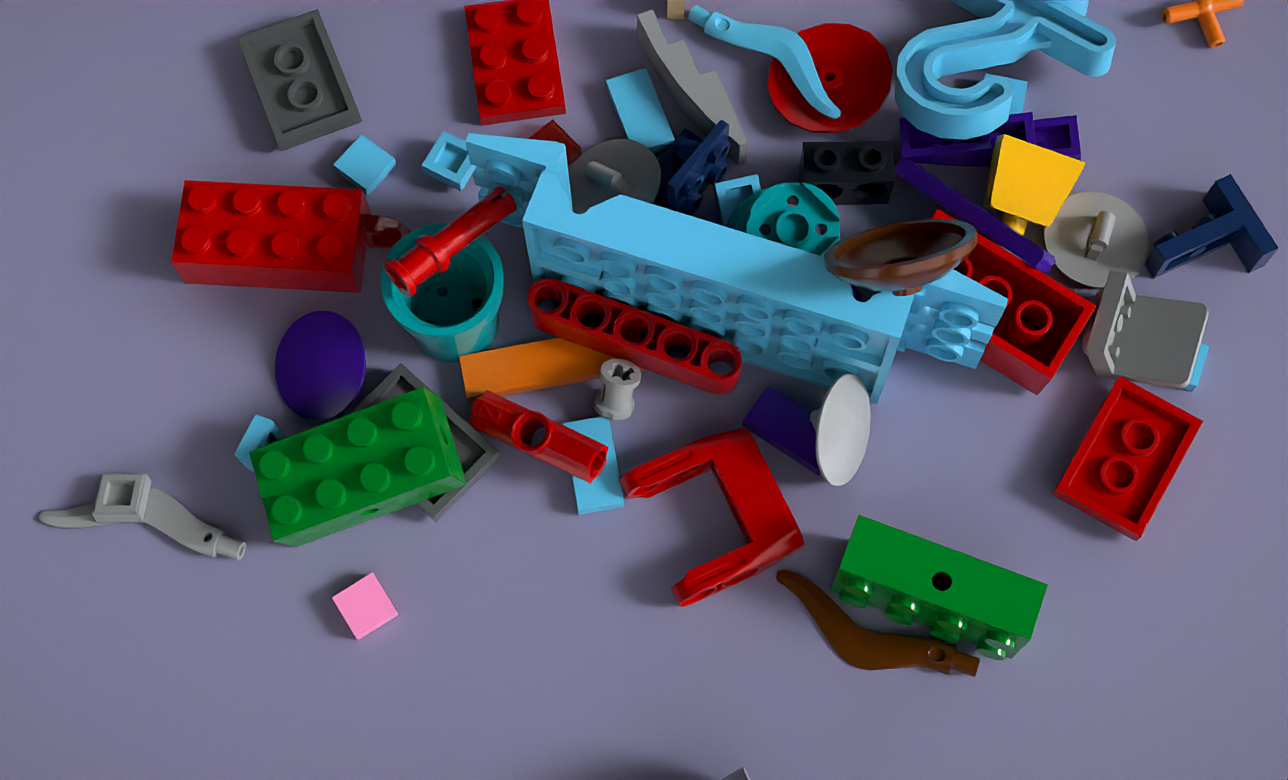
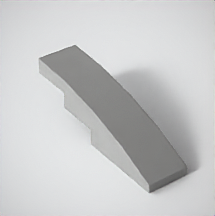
[637,9,748,165]

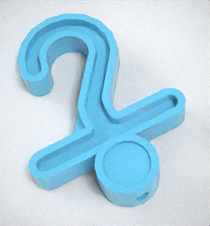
[894,0,1116,140]

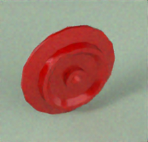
[767,23,893,134]

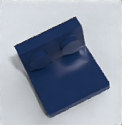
[653,120,731,216]

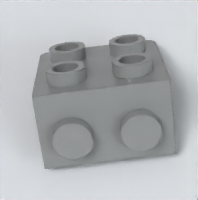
[1083,271,1209,388]

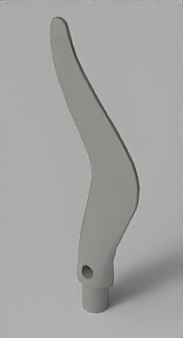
[39,487,246,560]

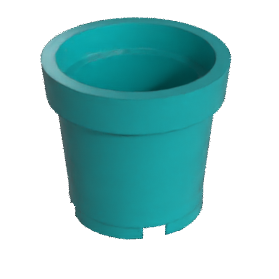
[725,182,840,257]
[381,223,504,363]

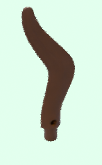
[776,571,980,677]

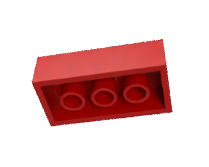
[171,180,371,293]
[926,209,1097,395]

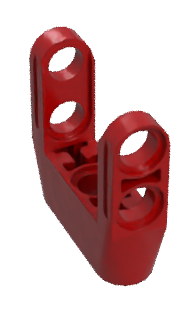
[619,427,804,607]

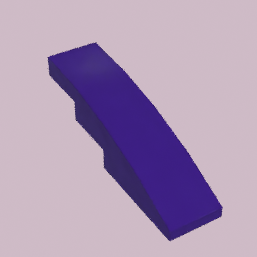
[899,112,1081,167]

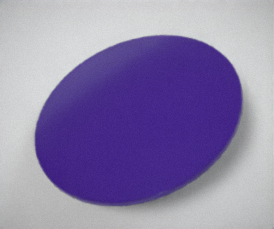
[275,311,366,420]

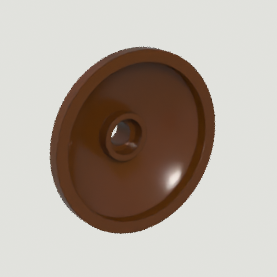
[824,219,978,296]

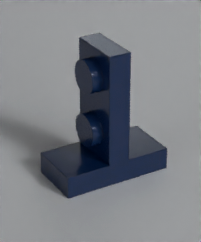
[1145,174,1279,279]

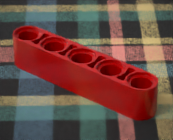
[527,278,742,395]

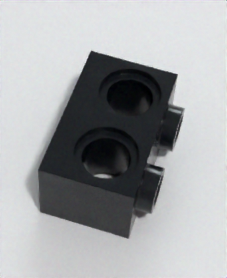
[799,141,895,205]

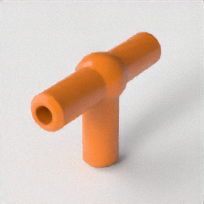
[1161,0,1244,48]

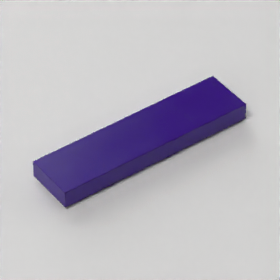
[894,158,1056,273]

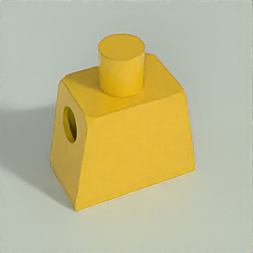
[983,134,1085,235]

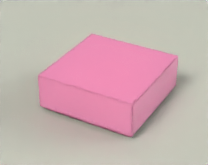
[332,572,399,640]

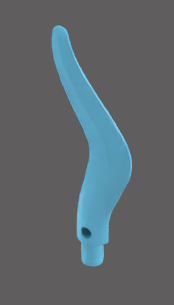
[688,5,841,119]

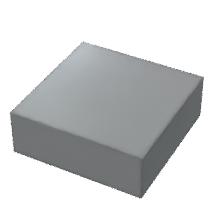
[92,473,152,522]

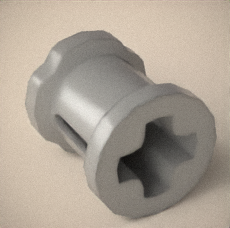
[593,359,642,421]

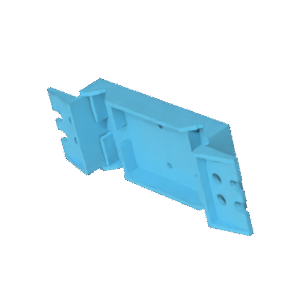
[465,133,1008,404]

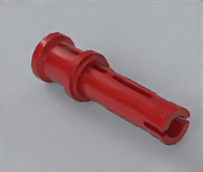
[384,186,517,298]

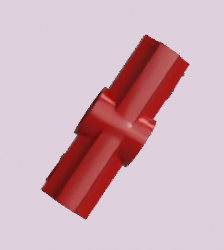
[469,390,608,484]

